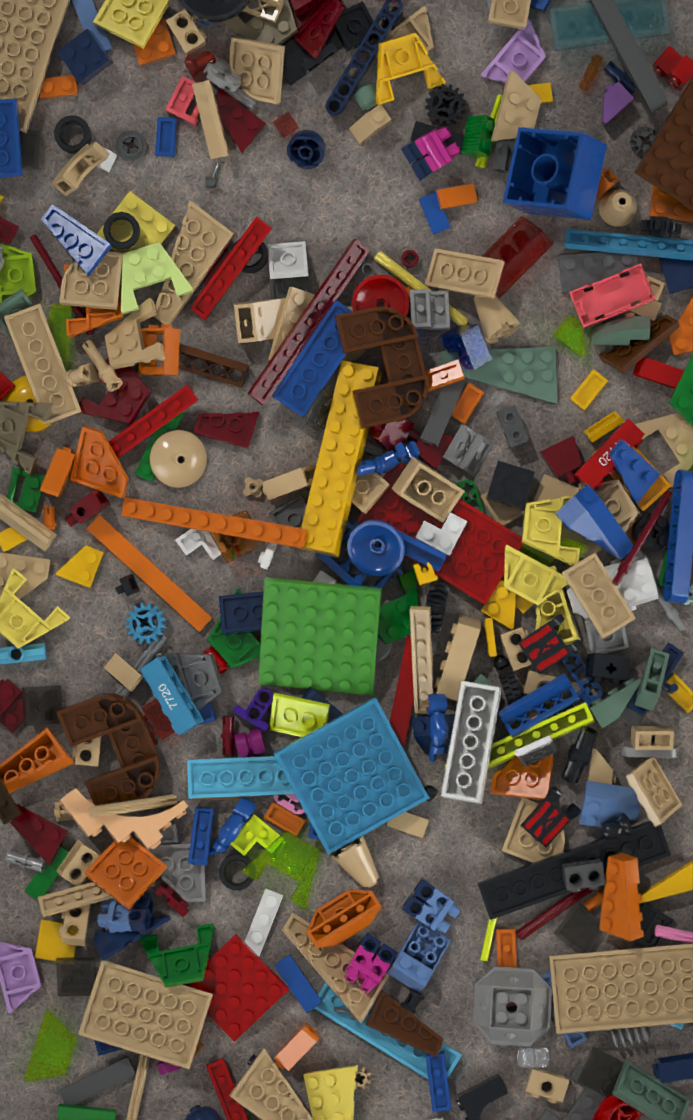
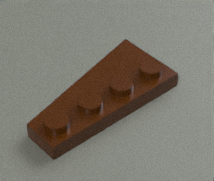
[599,315,680,373]
[365,989,444,1058]

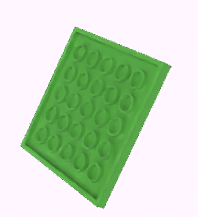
[259,577,381,696]

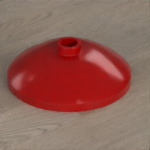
[352,275,409,317]

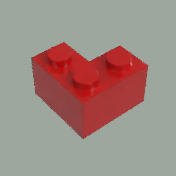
[652,45,693,91]

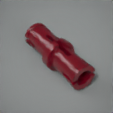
[221,716,235,756]

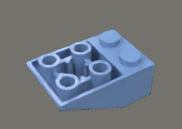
[387,920,451,993]

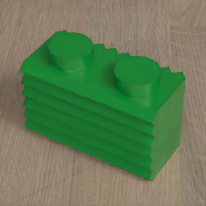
[461,114,495,159]

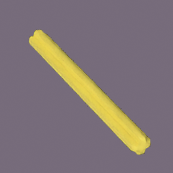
[374,251,469,328]

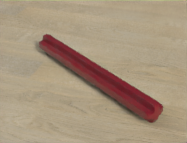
[516,887,593,940]

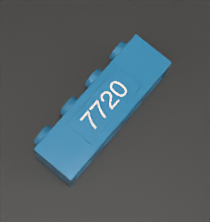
[140,655,204,735]

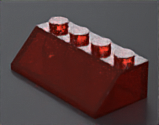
[481,216,553,299]

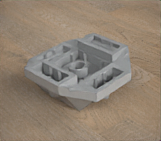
[473,966,552,1047]

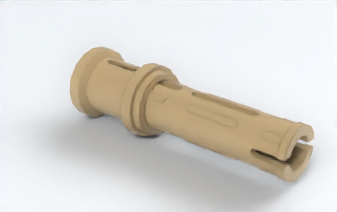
[82,340,123,392]

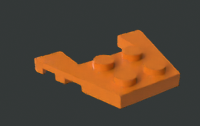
[64,264,124,338]

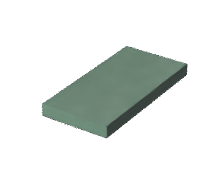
[612,1060,690,1120]

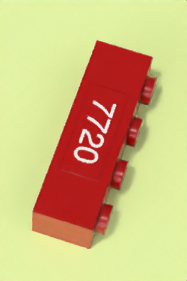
[573,418,645,490]

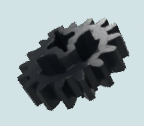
[425,84,466,127]
[640,216,682,238]

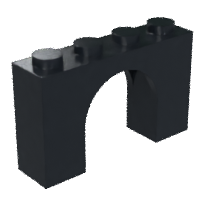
[456,1073,508,1120]

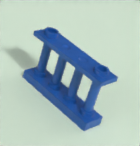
[316,519,405,588]

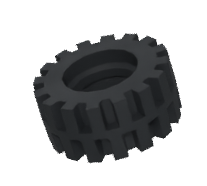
[499,671,522,705]

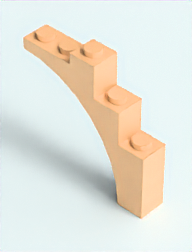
[59,788,188,849]

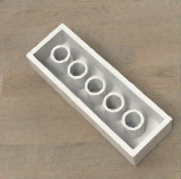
[441,681,502,804]

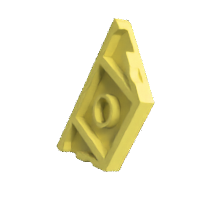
[504,544,568,605]

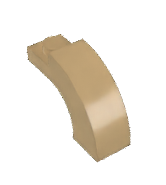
[52,141,110,196]

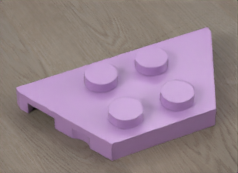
[480,19,546,83]
[0,941,42,1013]

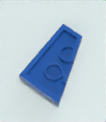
[609,439,660,504]

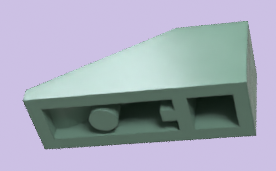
[634,648,670,711]

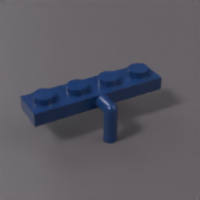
[626,642,684,717]

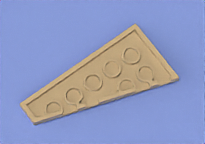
[282,913,389,1023]
[229,1048,313,1120]

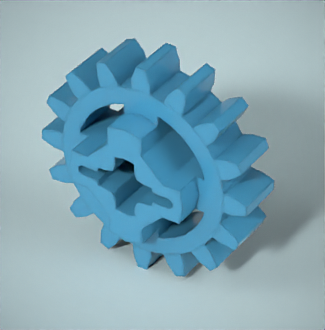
[125,603,167,645]

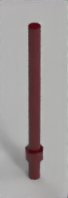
[30,234,94,336]
[612,491,673,586]

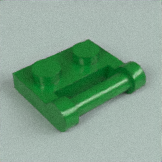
[6,467,45,513]

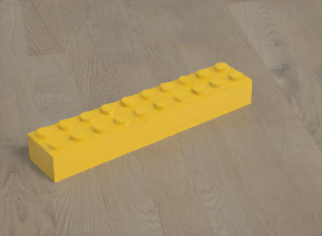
[300,360,383,557]

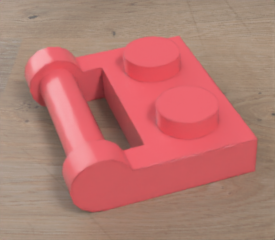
[165,76,200,126]

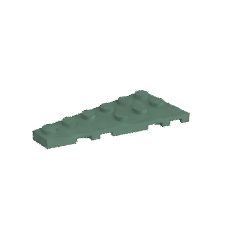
[440,347,558,404]

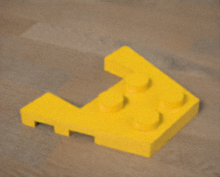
[376,33,446,105]

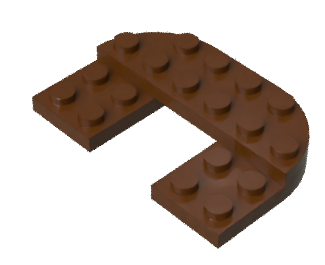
[335,307,429,429]
[56,693,160,806]

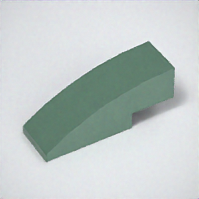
[591,316,650,345]

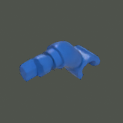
[357,441,420,476]
[426,694,448,762]
[209,797,257,855]

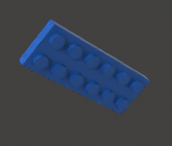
[272,300,353,418]

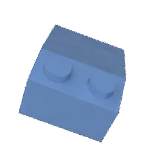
[579,781,641,827]

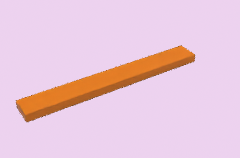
[86,515,212,632]

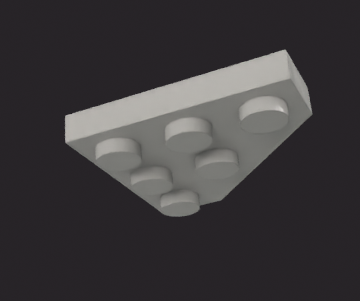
[147,844,206,902]

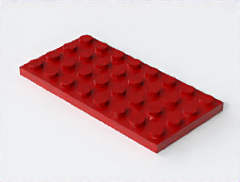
[356,463,523,605]

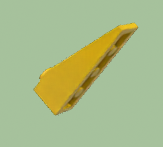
[639,860,693,904]

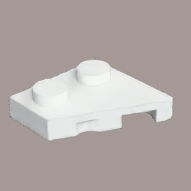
[258,543,277,570]

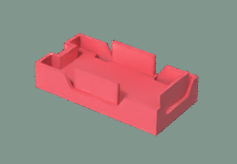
[569,263,655,329]

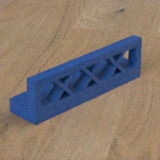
[377,530,448,572]
[498,673,579,738]

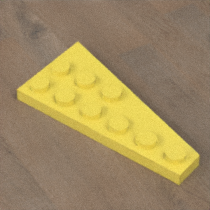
[303,1065,358,1120]

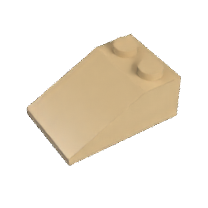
[392,457,464,522]

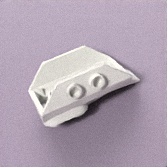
[567,555,659,621]

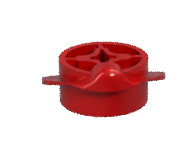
[591,1094,643,1120]

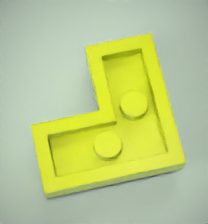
[230,814,284,856]

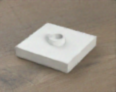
[267,241,308,279]

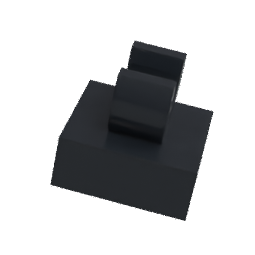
[115,574,140,597]

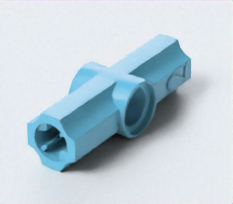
[0,643,47,665]

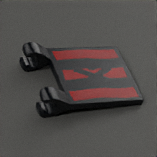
[518,614,582,674]
[520,786,581,848]

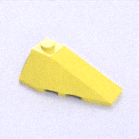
[536,566,581,645]

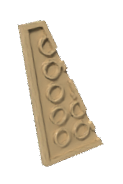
[153,200,236,325]

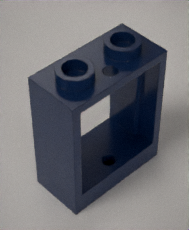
[652,1053,693,1084]

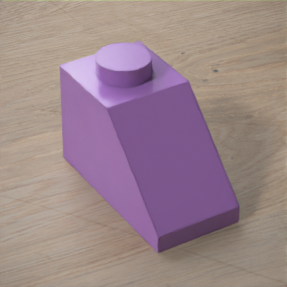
[602,81,634,127]

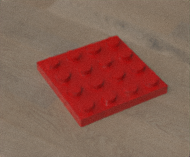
[182,933,290,1042]

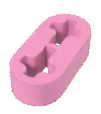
[273,794,305,814]

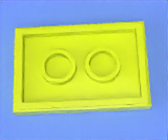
[269,693,330,737]

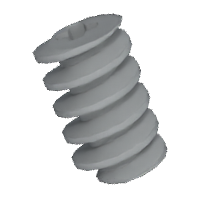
[610,1026,651,1048]

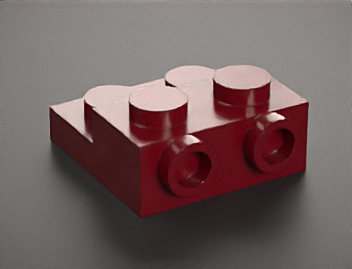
[0,679,38,733]

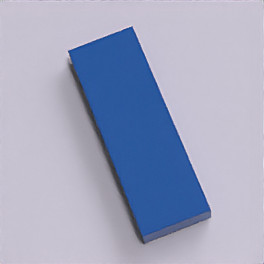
[188,807,215,866]
[274,954,323,1013]
[425,1051,452,1112]

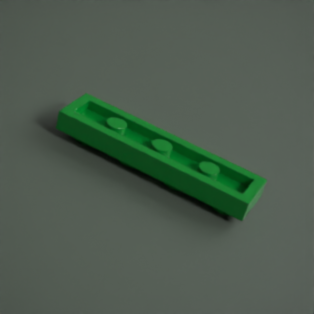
[134,412,184,482]

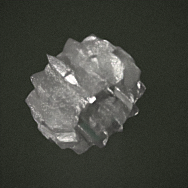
[517,1047,550,1068]

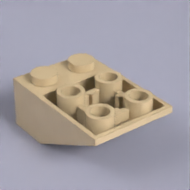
[234,298,286,343]

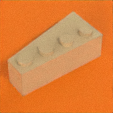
[434,614,481,701]

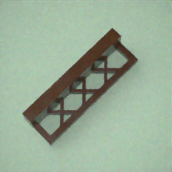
[178,344,249,388]

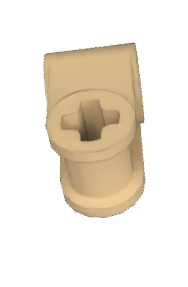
[65,362,100,387]

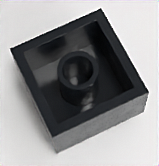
[486,461,535,510]

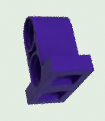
[233,688,273,732]

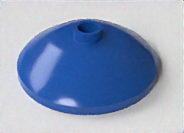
[347,520,405,576]

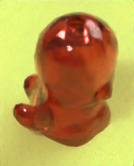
[184,51,216,78]

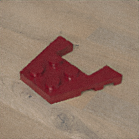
[79,357,152,425]

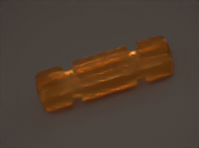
[579,54,603,91]

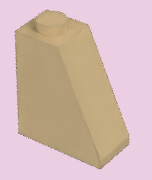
[262,464,317,500]

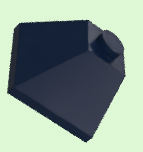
[412,714,456,754]

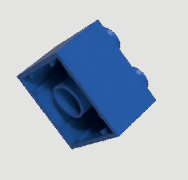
[502,127,607,220]

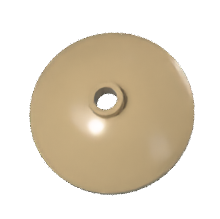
[150,430,207,488]

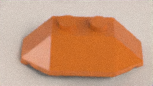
[306,889,382,948]

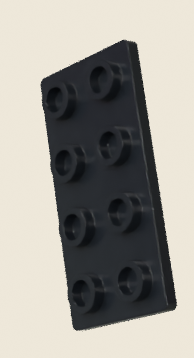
[282,27,344,86]

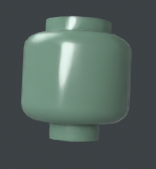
[354,82,378,112]

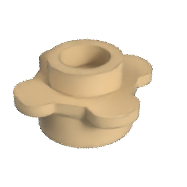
[243,477,263,497]

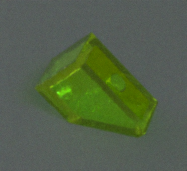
[552,316,586,358]

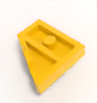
[481,579,517,630]

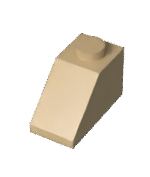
[349,104,392,144]
[587,748,616,785]

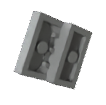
[410,289,450,330]
[443,424,493,477]

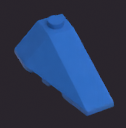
[555,484,633,560]

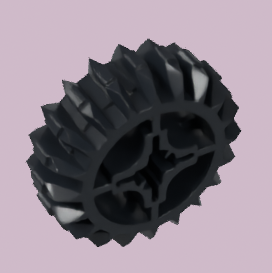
[425,581,449,633]

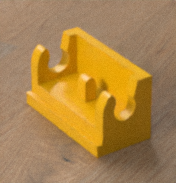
[413,562,438,585]

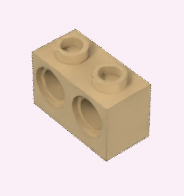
[166,9,207,56]
[500,627,532,671]
[630,726,674,750]
[72,736,102,766]
[56,839,100,886]
[59,904,91,947]

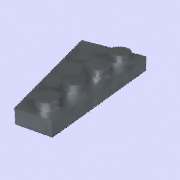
[559,252,637,294]

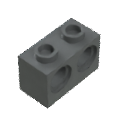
[496,405,529,449]
[561,859,605,892]

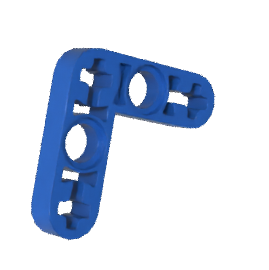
[554,652,603,716]

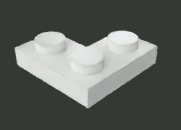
[415,512,468,556]
[175,529,227,560]

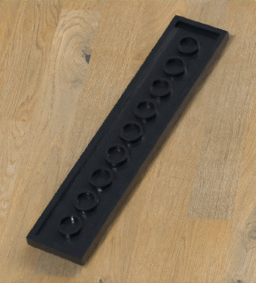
[477,821,671,920]

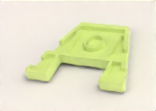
[121,242,194,314]

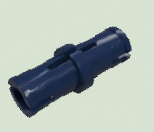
[603,61,636,95]

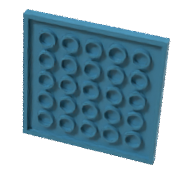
[273,697,429,855]

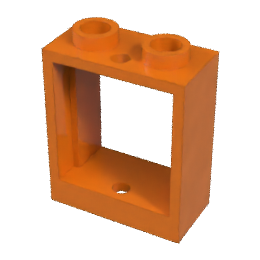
[138,324,180,376]

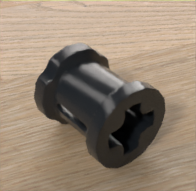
[401,988,425,1014]

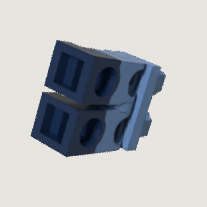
[401,877,461,933]
[97,894,154,935]

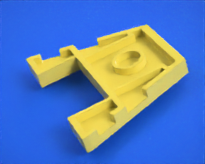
[522,496,580,566]
[0,568,70,649]

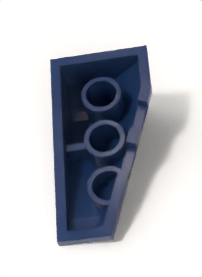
[92,915,172,961]

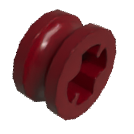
[401,250,418,268]

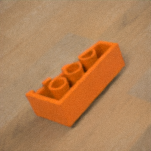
[0,728,75,793]
[599,853,644,941]

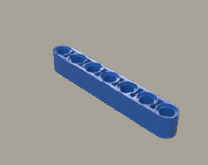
[663,470,693,604]

